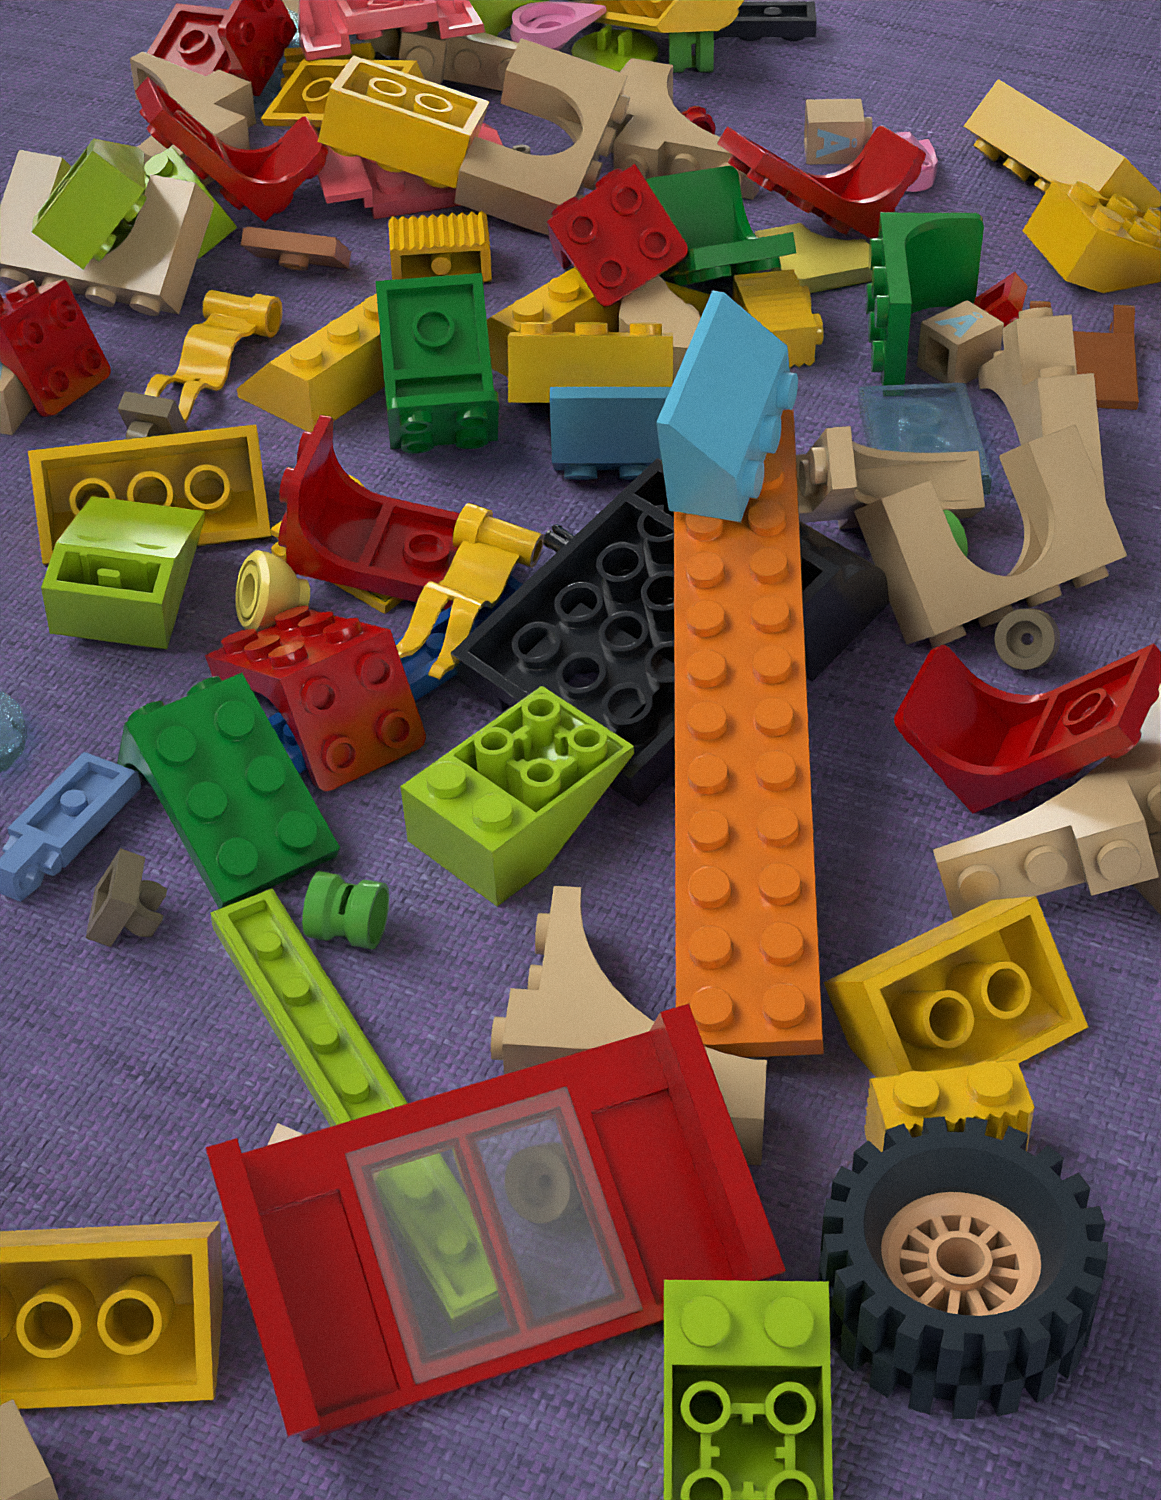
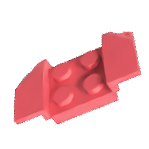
[297,0,485,61]
[317,123,503,219]

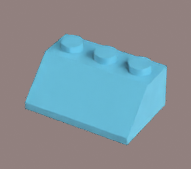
[656,291,798,522]
[550,387,671,480]

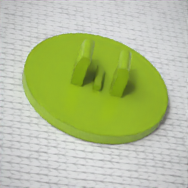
[572,24,658,72]

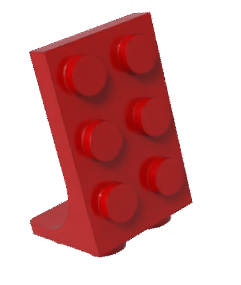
[147,0,298,97]
[135,77,329,222]
[717,125,926,238]
[547,164,688,307]
[0,279,111,417]
[278,415,460,609]
[205,606,426,791]
[894,643,1161,814]

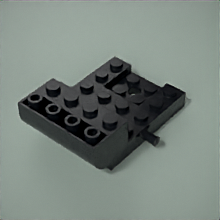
[450,458,889,807]

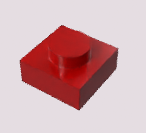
[974,272,1028,327]

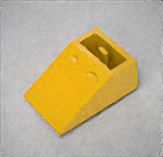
[1022,179,1161,293]

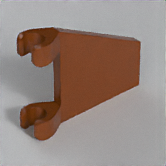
[1029,301,1139,410]

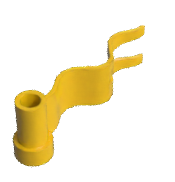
[144,290,283,423]
[396,503,544,679]

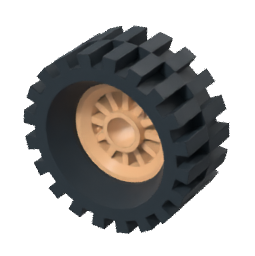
[818,1116,1108,1420]

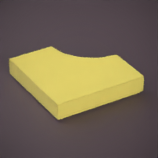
[755,223,872,293]

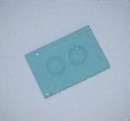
[858,382,992,495]

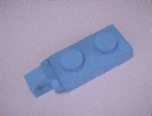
[0,752,141,902]

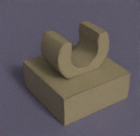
[117,391,189,439]
[85,848,167,947]

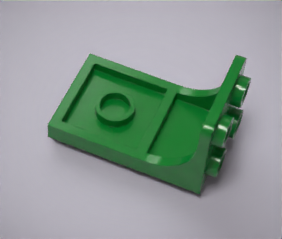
[646,166,796,286]
[865,212,984,394]
[375,273,499,454]
[117,673,340,909]

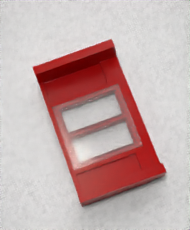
[206,1004,786,1442]

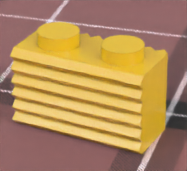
[388,211,492,282]
[732,269,824,369]
[864,1059,1035,1152]

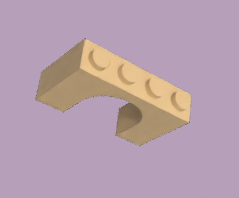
[454,38,631,236]
[0,150,214,316]
[854,424,1127,648]

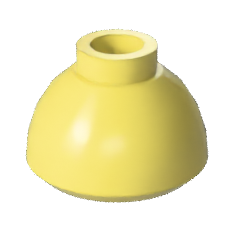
[235,550,310,632]

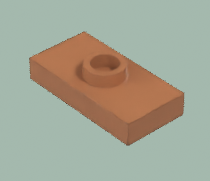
[240,227,351,271]

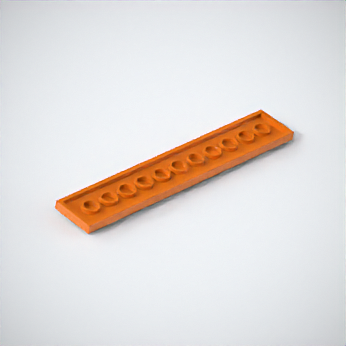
[674,409,824,1058]

